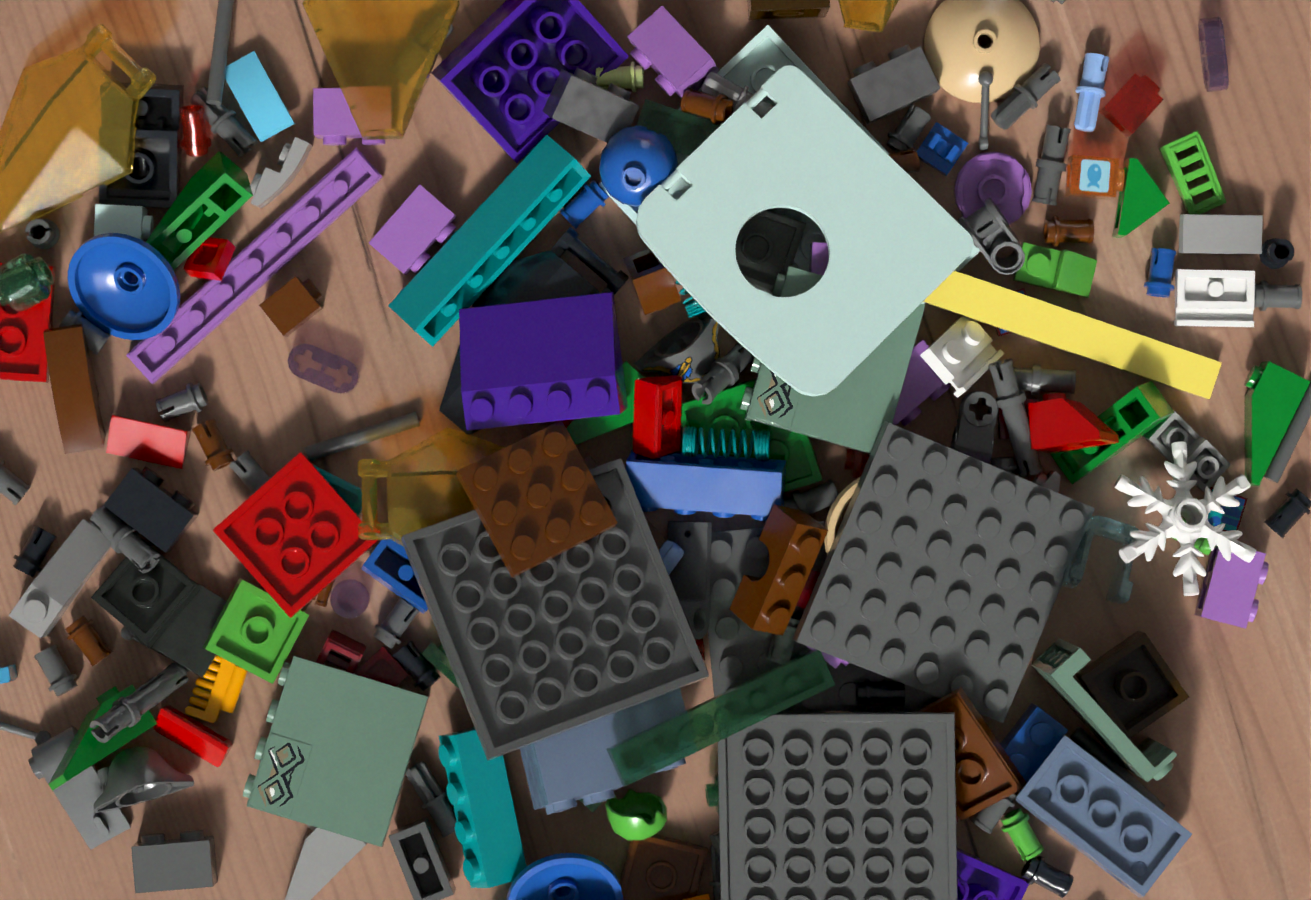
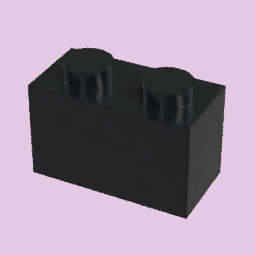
[104,466,199,553]

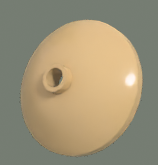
[924,0,1040,103]

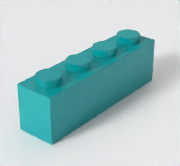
[438,727,527,888]

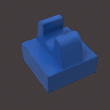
[916,122,968,176]

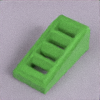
[1159,131,1227,214]

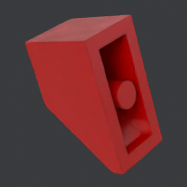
[1028,393,1119,454]

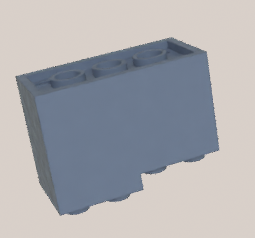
[520,689,696,815]
[1016,735,1192,898]

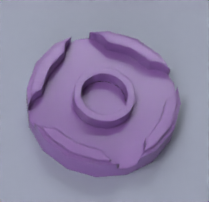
[954,151,1032,225]

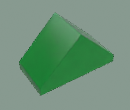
[1112,158,1170,238]

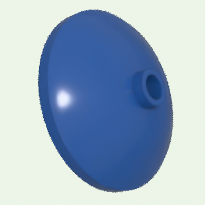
[68,233,180,340]
[506,853,623,900]

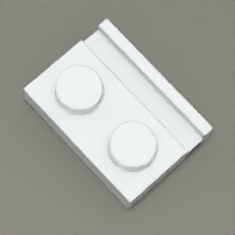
[1174,269,1255,327]
[920,316,1005,398]

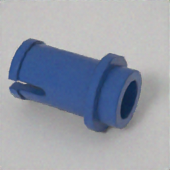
[559,180,609,229]
[1144,248,1176,298]

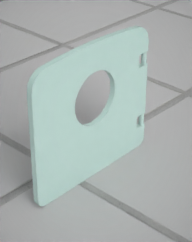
[636,65,974,397]

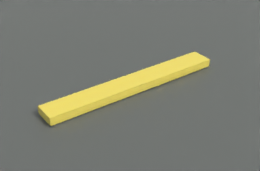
[923,271,1222,399]

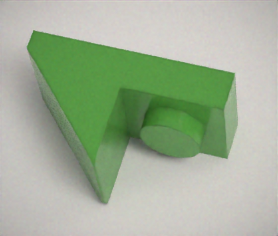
[1013,242,1097,298]

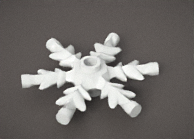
[1114,441,1257,596]

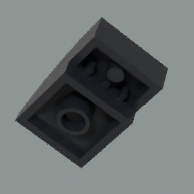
[99,82,184,208]

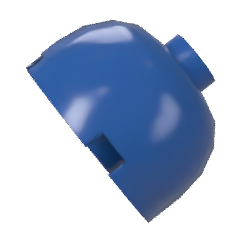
[599,125,678,207]

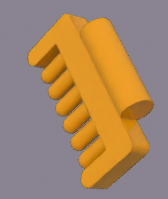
[185,655,248,723]

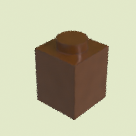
[623,249,681,315]
[259,276,323,337]

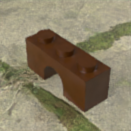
[729,504,828,636]

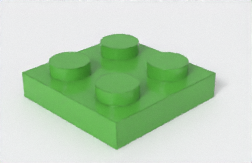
[202,579,309,684]

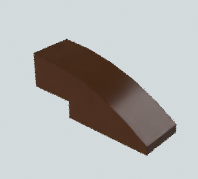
[43,324,106,454]

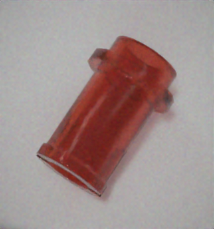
[179,104,212,157]

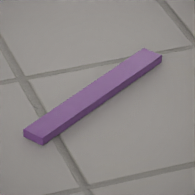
[126,148,383,384]

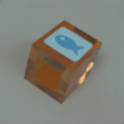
[1065,155,1125,200]

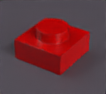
[183,237,236,281]

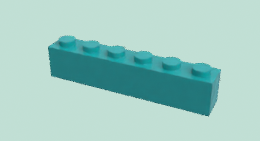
[388,135,591,347]

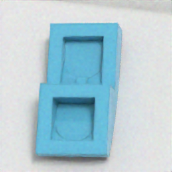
[225,51,295,142]

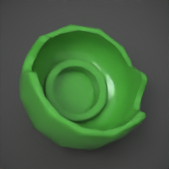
[605,789,667,841]

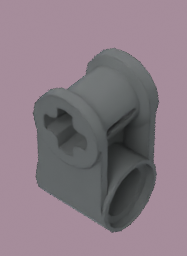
[957,197,1025,275]
[950,391,998,464]

